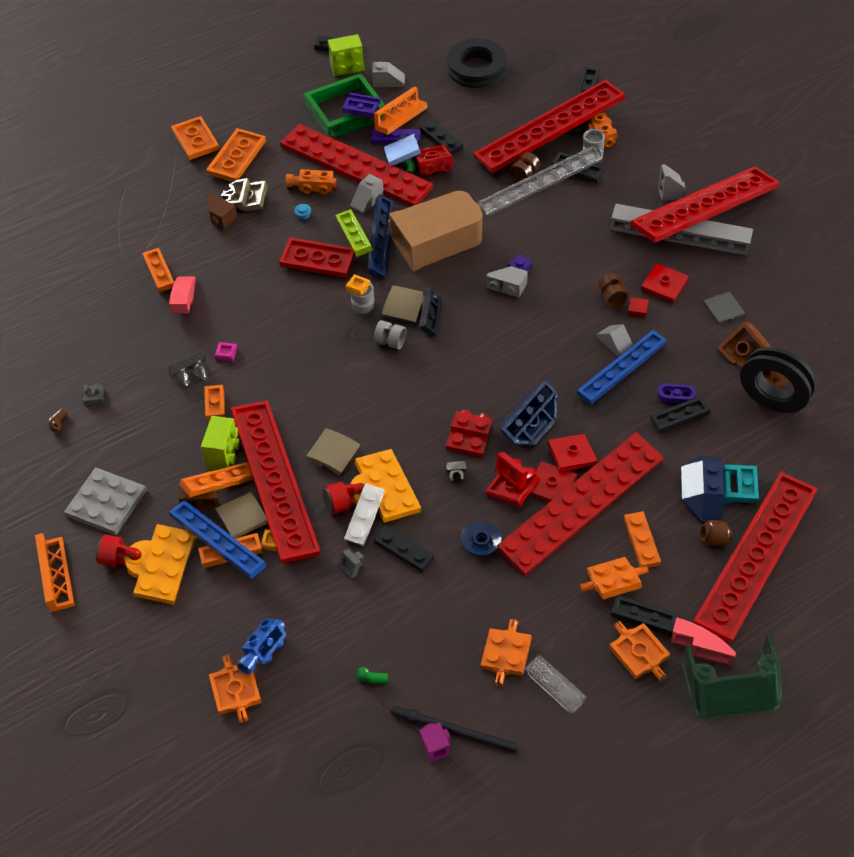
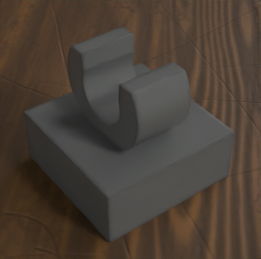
[84,383,104,406]
[338,549,364,578]

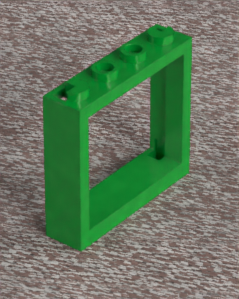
[304,73,385,138]

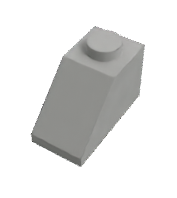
[372,62,405,87]
[658,164,685,201]
[350,174,384,215]

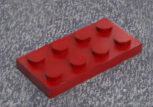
[279,237,355,278]

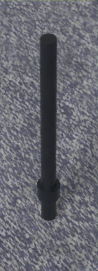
[391,706,519,753]

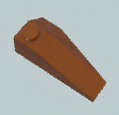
[718,322,790,389]

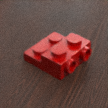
[413,145,454,175]
[446,410,493,458]

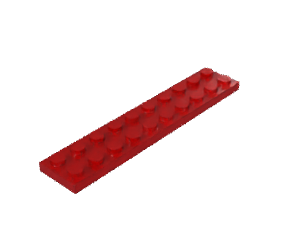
[473,79,626,174]
[280,124,433,207]
[631,167,779,243]
[231,400,320,564]
[497,432,664,577]
[693,472,818,644]

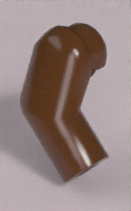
[49,408,68,433]

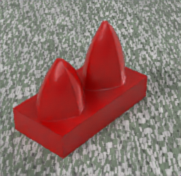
[495,452,536,490]

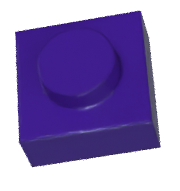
[508,254,532,271]

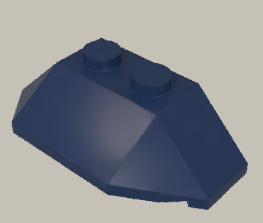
[500,379,558,446]
[681,456,724,523]

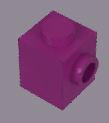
[419,722,451,762]

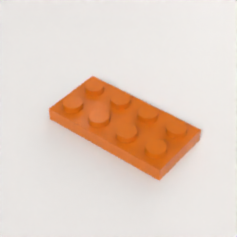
[206,128,266,182]

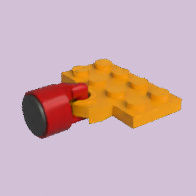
[322,449,421,523]
[96,524,196,605]

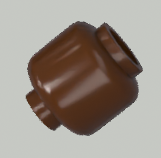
[700,520,732,547]

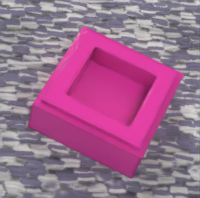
[215,342,237,362]

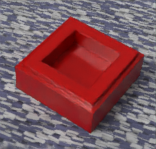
[628,297,649,317]

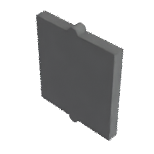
[703,292,745,324]

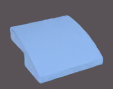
[384,134,421,166]

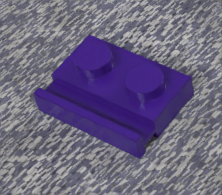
[342,93,381,118]

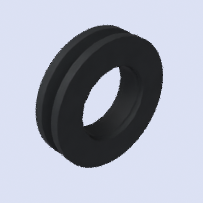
[447,38,507,88]
[740,347,816,413]

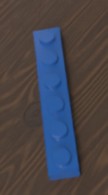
[577,330,667,405]
[169,500,266,579]

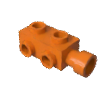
[587,112,618,148]
[285,169,337,194]

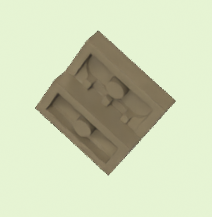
[382,285,425,324]
[305,428,360,476]
[215,492,267,538]

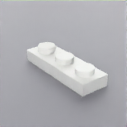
[344,483,385,546]

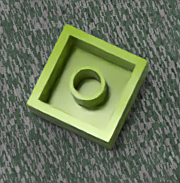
[328,34,364,77]
[201,416,241,470]

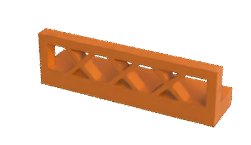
[374,87,427,135]
[35,533,75,613]

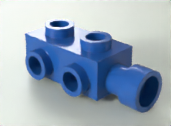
[236,618,287,675]

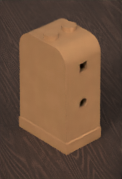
[389,191,483,271]

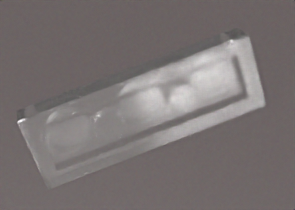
[524,655,587,714]

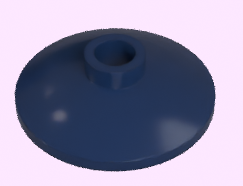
[461,520,502,556]

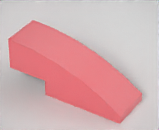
[169,276,196,314]
[671,618,736,666]

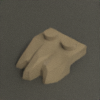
[220,178,268,211]

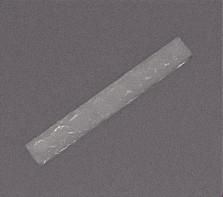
[478,146,602,217]

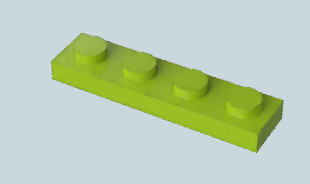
[335,209,373,257]

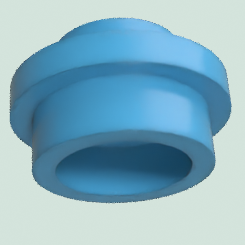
[294,204,311,220]

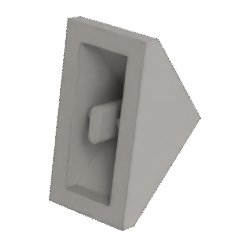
[596,324,633,357]

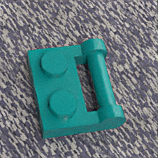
[723,465,759,504]

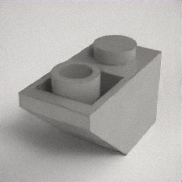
[486,266,528,298]

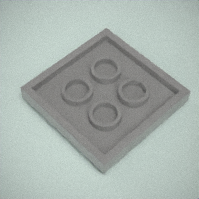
[64,467,147,535]

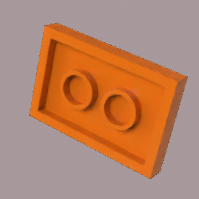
[171,116,220,160]

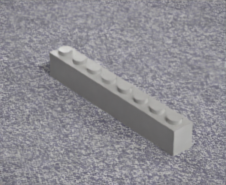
[610,204,753,256]

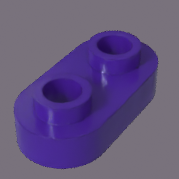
[657,383,696,404]

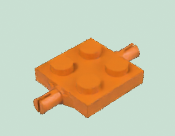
[580,557,649,599]
[480,619,532,687]
[609,621,670,681]
[209,654,262,723]

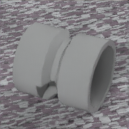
[582,129,605,161]
[350,283,375,314]
[374,320,406,350]

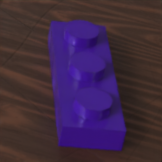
[371,128,421,145]

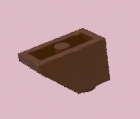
[207,192,237,229]
[178,486,221,509]

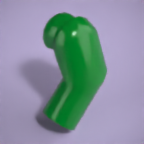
[401,158,417,175]
[356,667,388,684]

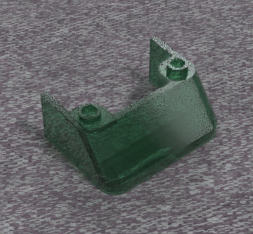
[682,634,782,719]

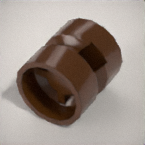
[510,152,540,184]
[598,273,629,308]

